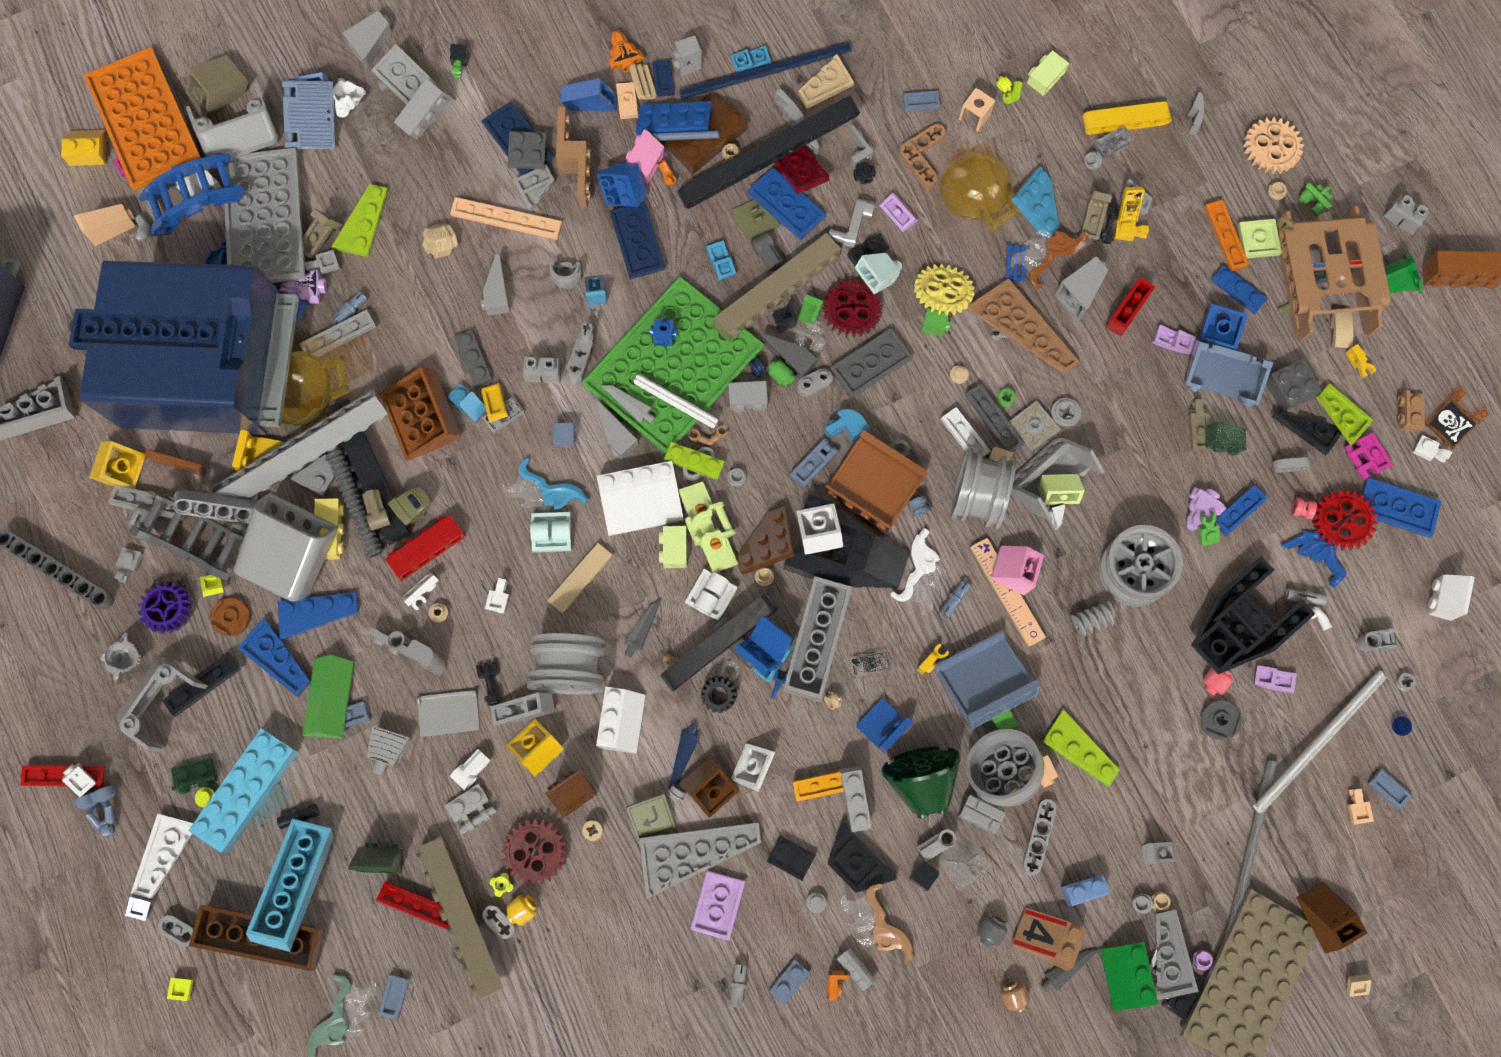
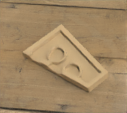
[798,54,854,108]

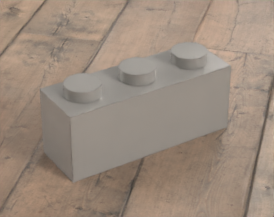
[839,766,872,832]

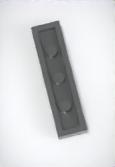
[965,384,1024,452]

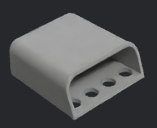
[233,493,339,601]

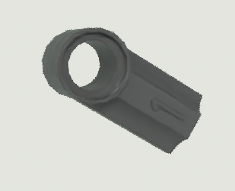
[750,232,783,271]

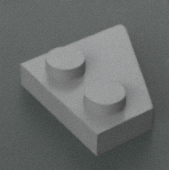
[513,165,555,212]
[290,455,336,497]

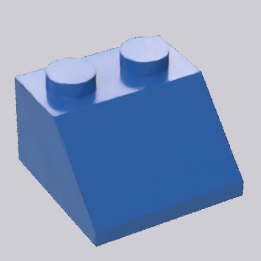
[1200,304,1248,350]

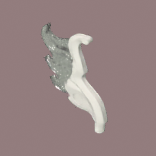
[890,528,947,616]

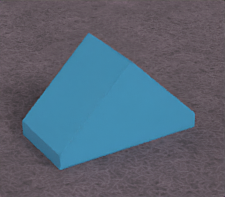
[585,276,607,306]

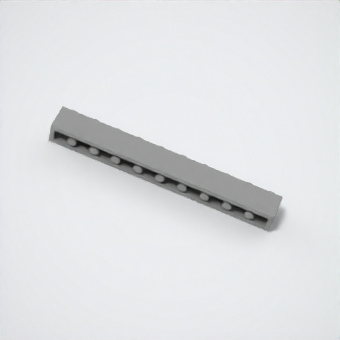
[209,389,388,510]

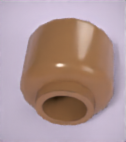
[1000,980,1030,1013]

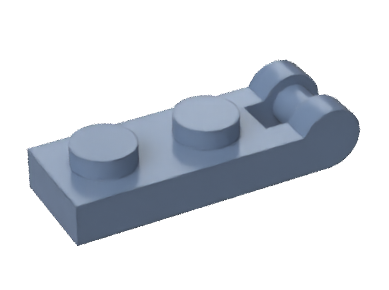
[790,438,839,489]

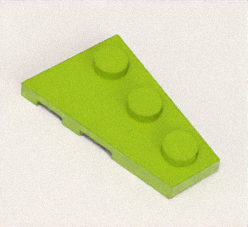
[1317,383,1373,445]

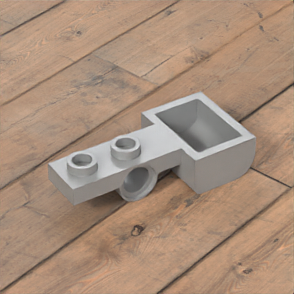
[368,627,446,677]

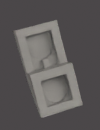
[1188,92,1204,135]

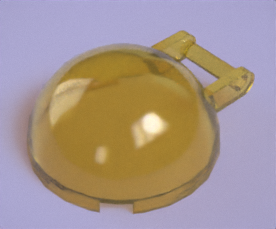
[939,152,1022,232]
[281,351,350,426]

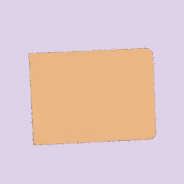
[959,88,996,132]

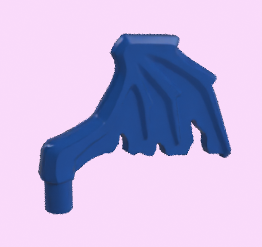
[1281,531,1347,588]

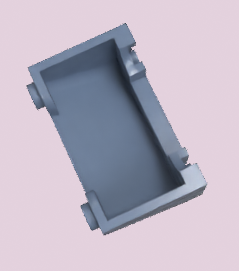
[1184,339,1273,407]

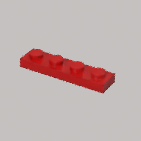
[20,766,106,787]
[376,882,449,930]

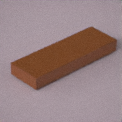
[144,449,206,476]

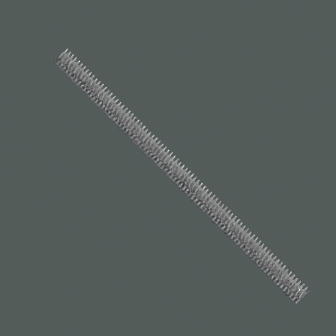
[1224,760,1278,939]

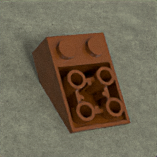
[545,770,597,818]
[1296,882,1368,954]

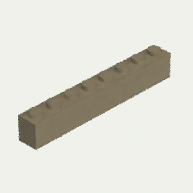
[713,233,841,341]
[416,837,503,1002]

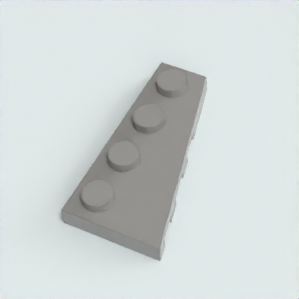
[1156,910,1199,1000]

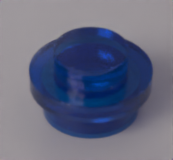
[1392,716,1412,736]

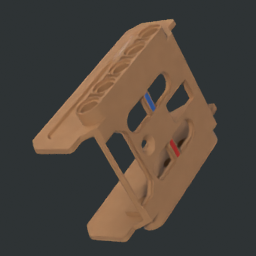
[1276,205,1390,342]

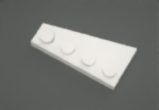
[131,814,193,899]

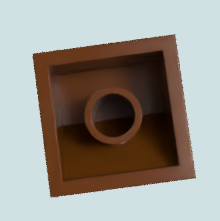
[680,758,739,818]

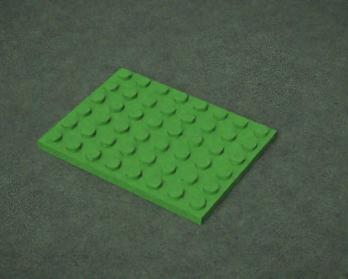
[581,276,765,455]

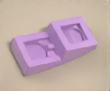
[1151,325,1196,354]
[1254,665,1297,694]

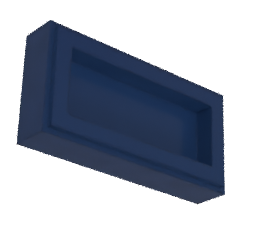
[652,60,674,97]

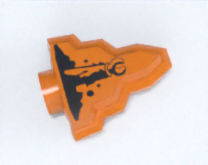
[608,30,644,73]

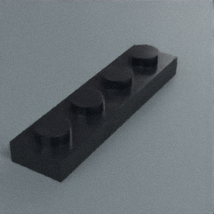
[162,653,241,717]

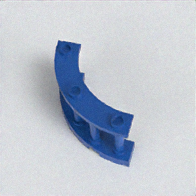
[139,153,244,236]

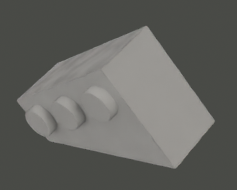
[394,78,456,140]

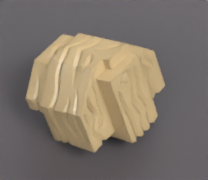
[422,223,458,259]

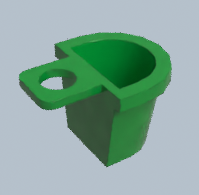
[1384,254,1423,294]

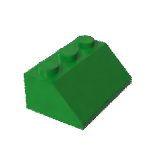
[1100,942,1158,1011]

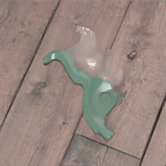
[307,975,377,1057]

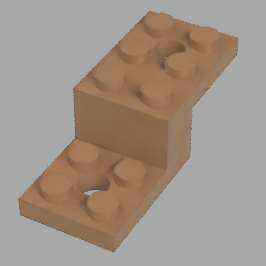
[556,107,592,208]

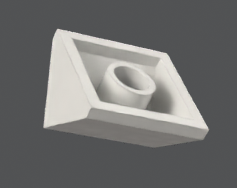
[731,743,775,792]

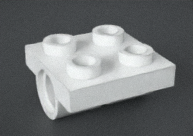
[685,569,738,622]

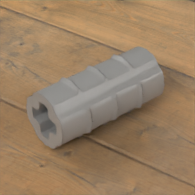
[837,948,876,991]

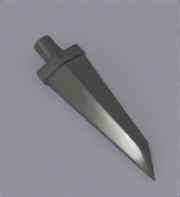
[624,598,662,657]
[1041,949,1100,992]

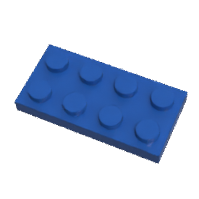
[636,101,712,135]
[748,168,826,241]
[1357,478,1442,538]

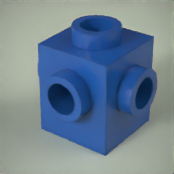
[650,318,677,347]

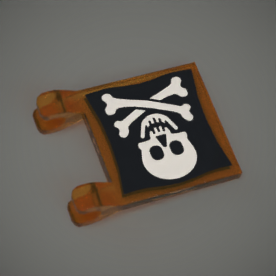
[1425,389,1489,450]

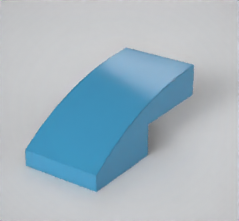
[706,240,736,280]

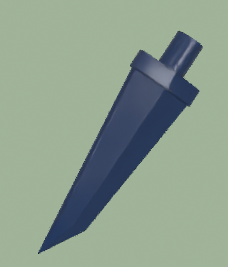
[669,724,700,788]

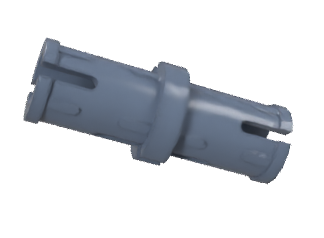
[332,291,368,324]
[939,581,971,619]

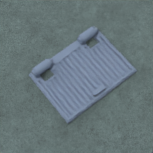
[282,81,335,149]

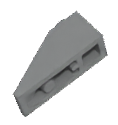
[481,254,510,316]
[596,401,638,460]
[490,692,555,726]

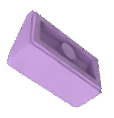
[880,192,919,232]

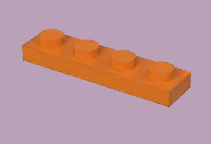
[1204,200,1249,272]

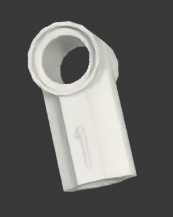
[450,749,490,791]

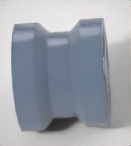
[908,496,931,518]

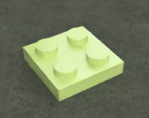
[1238,219,1282,259]

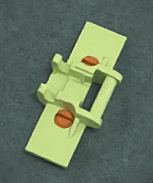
[678,482,738,573]

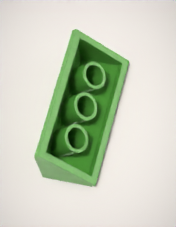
[302,655,354,739]

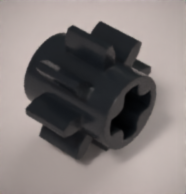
[853,162,876,185]

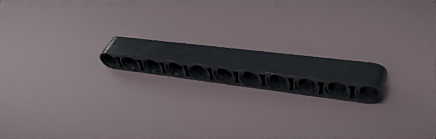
[677,96,860,209]

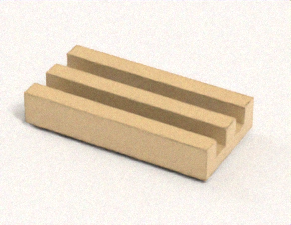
[629,64,657,99]

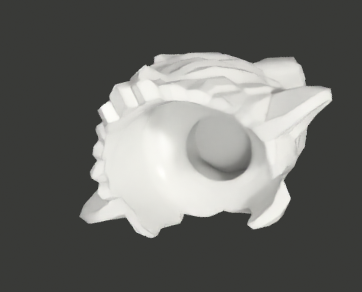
[333,78,366,118]

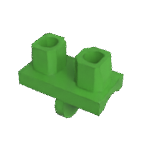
[1299,183,1333,217]

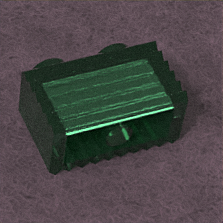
[1206,422,1247,456]

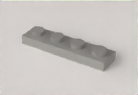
[299,309,376,362]

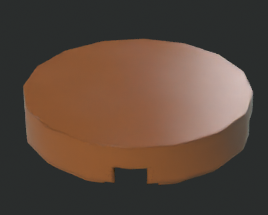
[210,597,251,636]

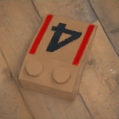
[1011,908,1087,971]

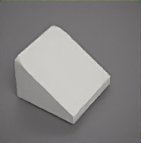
[1049,504,1065,530]

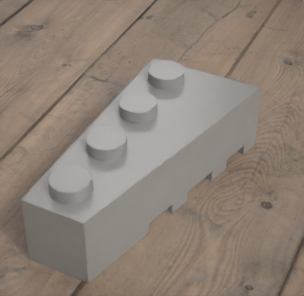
[0,376,75,440]

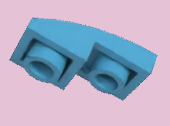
[731,45,772,72]

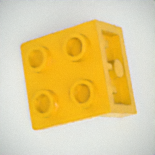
[232,430,283,471]

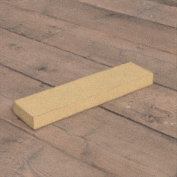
[547,543,613,614]

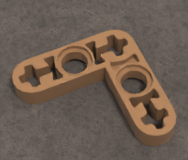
[899,124,946,189]

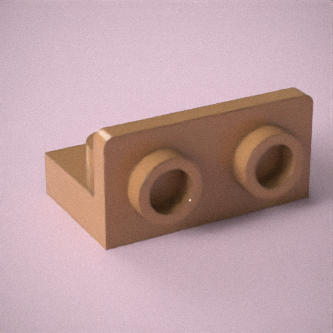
[1397,390,1425,432]

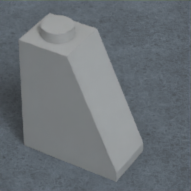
[342,10,392,68]

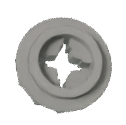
[1051,398,1081,428]

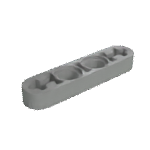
[1022,799,1057,875]

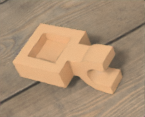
[1348,789,1374,825]

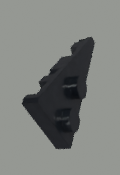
[1271,411,1342,456]

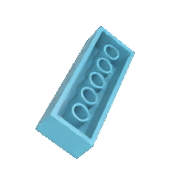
[188,728,299,854]
[246,819,334,952]

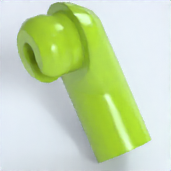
[1002,81,1023,104]

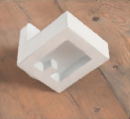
[62,763,96,797]

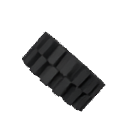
[701,675,738,713]

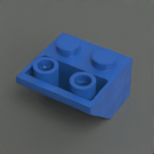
[597,162,647,207]

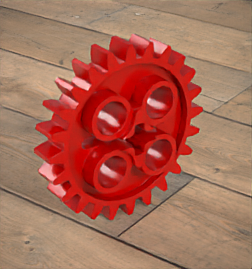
[1313,490,1378,551]

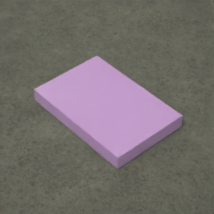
[690,870,745,941]

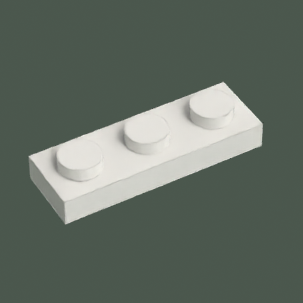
[941,407,991,458]

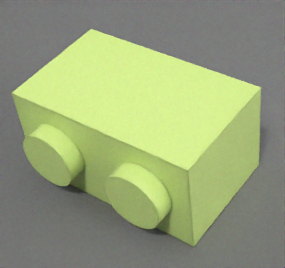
[1027,50,1069,96]
[1038,474,1085,505]
[659,526,687,568]

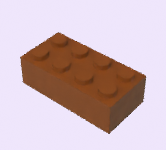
[1422,251,1501,289]

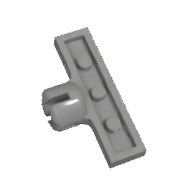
[108,485,187,530]

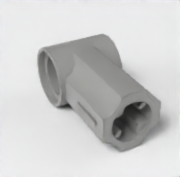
[917,829,956,862]

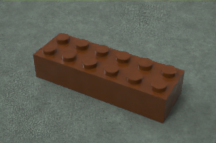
[189,905,325,971]

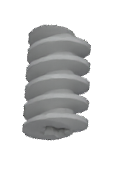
[1071,601,1115,637]

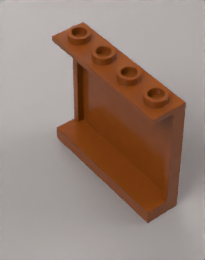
[826,430,928,531]

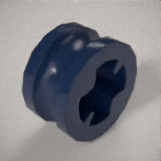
[748,358,766,377]

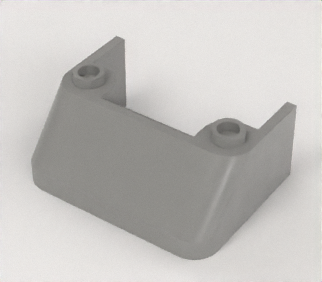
[186,83,278,160]
[1012,438,1105,521]
[116,657,207,752]

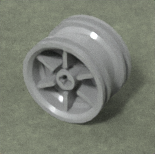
[950,447,1016,530]
[1098,525,1183,607]
[527,633,606,695]

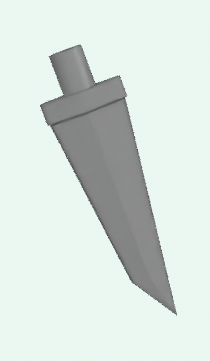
[601,385,655,424]

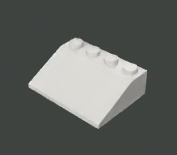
[597,461,684,536]

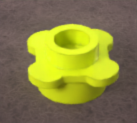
[490,873,513,897]

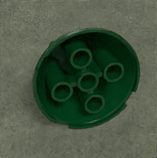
[881,746,961,819]

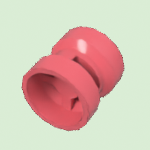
[1291,497,1317,520]

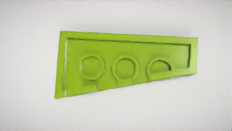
[332,184,388,257]
[1041,709,1120,787]

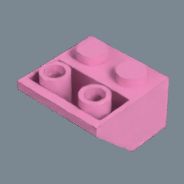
[626,129,665,185]
[991,546,1044,595]

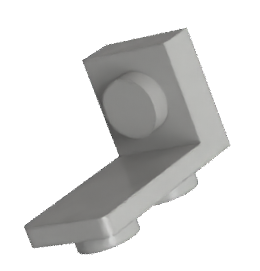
[848,125,873,170]

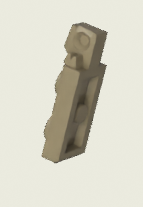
[1189,399,1212,451]

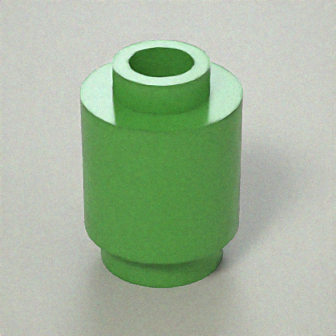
[768,360,796,388]

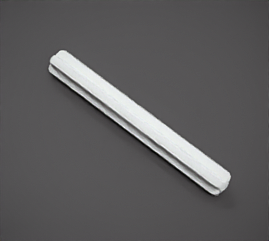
[634,374,718,428]

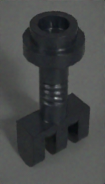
[1100,201,1119,244]
[476,661,500,706]

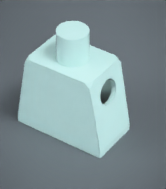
[855,253,902,294]

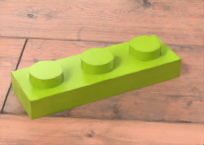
[664,442,725,480]

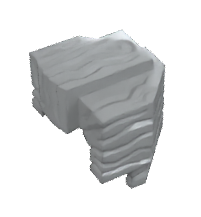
[550,262,581,289]

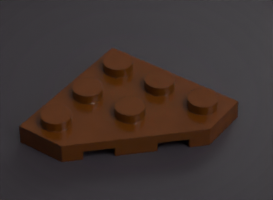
[738,506,795,575]

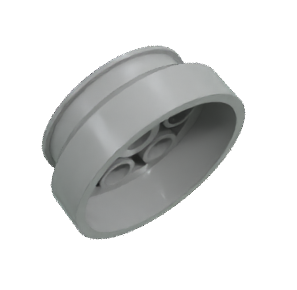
[966,729,1044,807]

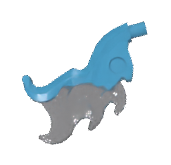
[501,458,589,513]

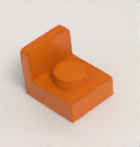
[827,971,850,1001]

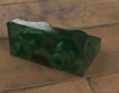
[171,758,217,795]

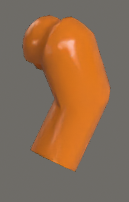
[657,159,677,186]

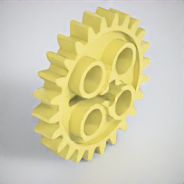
[914,264,975,315]

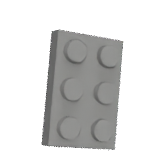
[371,44,437,105]

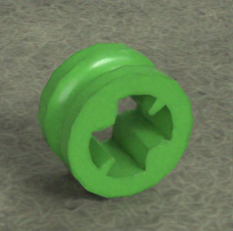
[997,388,1015,407]

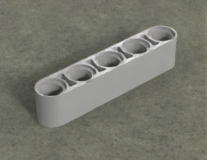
[174,490,272,524]

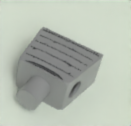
[367,726,412,776]

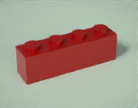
[385,515,465,582]

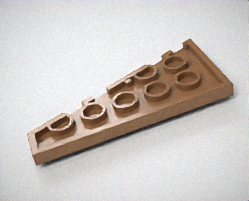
[967,278,1080,374]

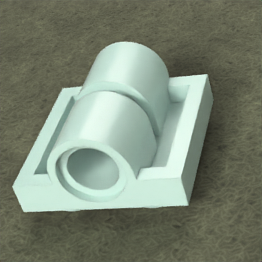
[530,512,571,553]

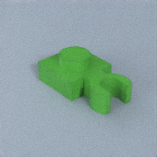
[1198,511,1220,546]

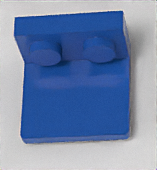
[856,699,913,754]

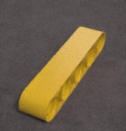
[1082,102,1172,135]

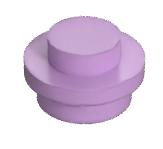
[1192,950,1213,970]

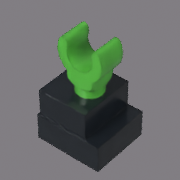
[450,44,470,78]

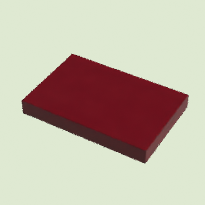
[773,146,829,195]

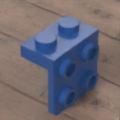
[735,616,793,675]

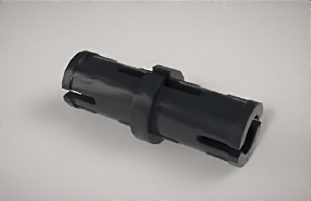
[277,803,320,830]

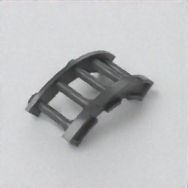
[129,490,244,581]

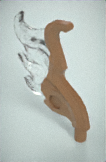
[841,883,914,961]

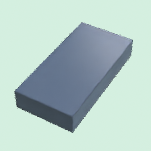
[902,90,941,112]
[1367,768,1413,810]
[377,974,410,1020]

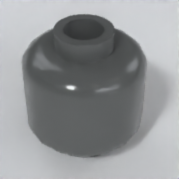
[977,915,1008,947]

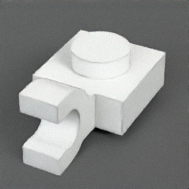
[1413,435,1452,463]
[485,578,509,614]

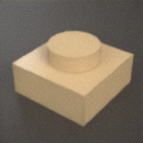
[1346,974,1371,997]

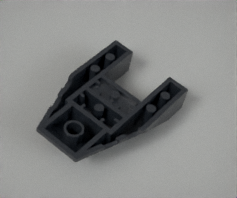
[783,493,910,588]
[1191,556,1315,675]

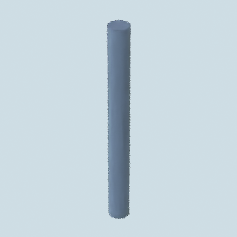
[650,131,720,141]

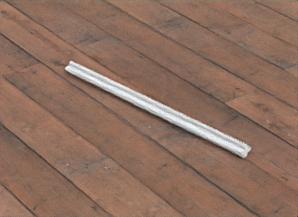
[1253,671,1387,813]

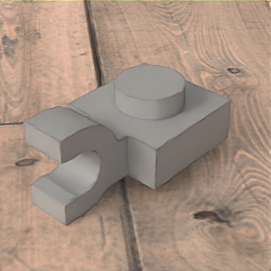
[305,250,339,274]
[114,547,143,584]

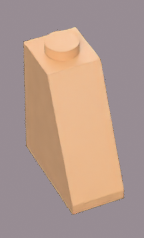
[74,204,136,246]

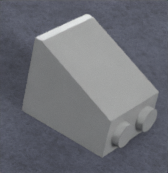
[1055,256,1108,323]

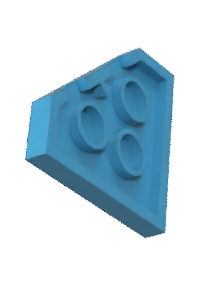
[1011,166,1059,240]

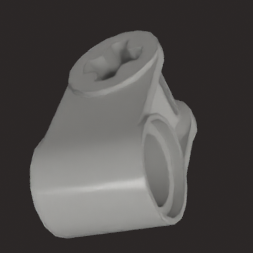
[1357,628,1399,652]

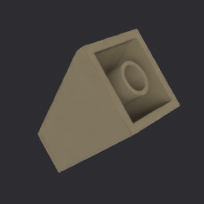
[186,55,248,118]

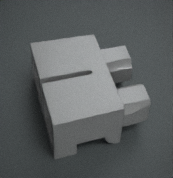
[1383,194,1429,235]
[523,357,561,383]

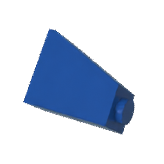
[560,78,617,112]

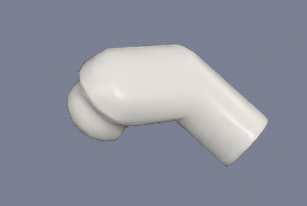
[1311,606,1332,631]

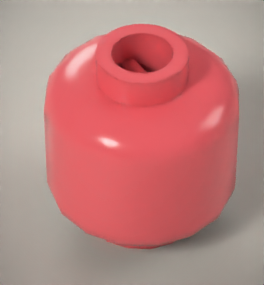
[1203,668,1233,696]

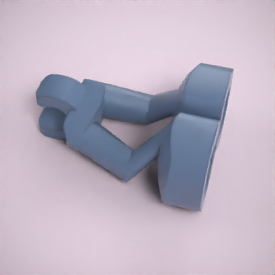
[74,786,116,836]

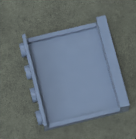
[935,630,1040,730]

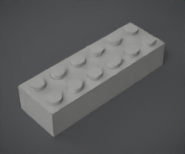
[783,577,852,702]

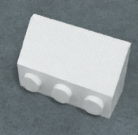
[596,687,646,754]

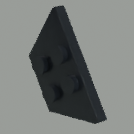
[827,822,897,893]

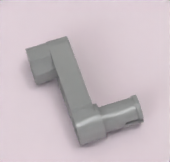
[829,198,875,248]
[566,322,593,385]

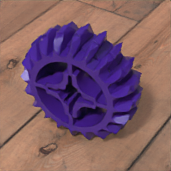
[137,581,193,634]

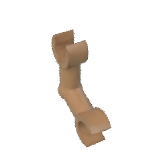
[688,425,728,447]

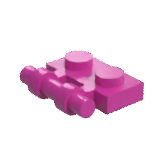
[1344,433,1393,480]

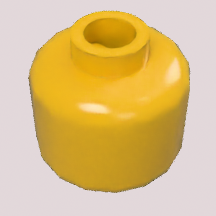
[506,895,537,925]

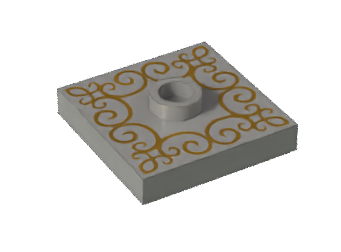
[1009,401,1061,453]

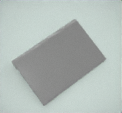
[416,690,480,737]

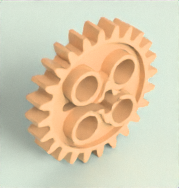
[1243,117,1304,174]

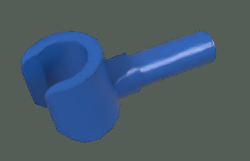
[770,671,787,699]

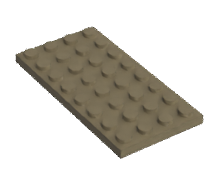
[1180,889,1317,1057]

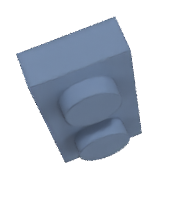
[769,960,810,1005]

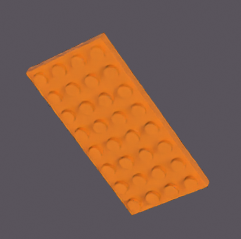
[83,47,201,191]

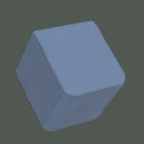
[552,423,575,447]

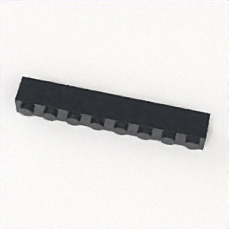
[326,398,410,546]

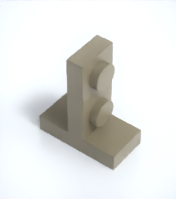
[1081,191,1112,241]
[303,209,343,259]

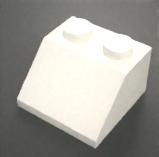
[796,504,843,555]
[1428,575,1475,621]

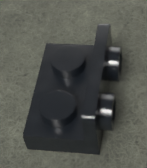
[1161,979,1203,1020]

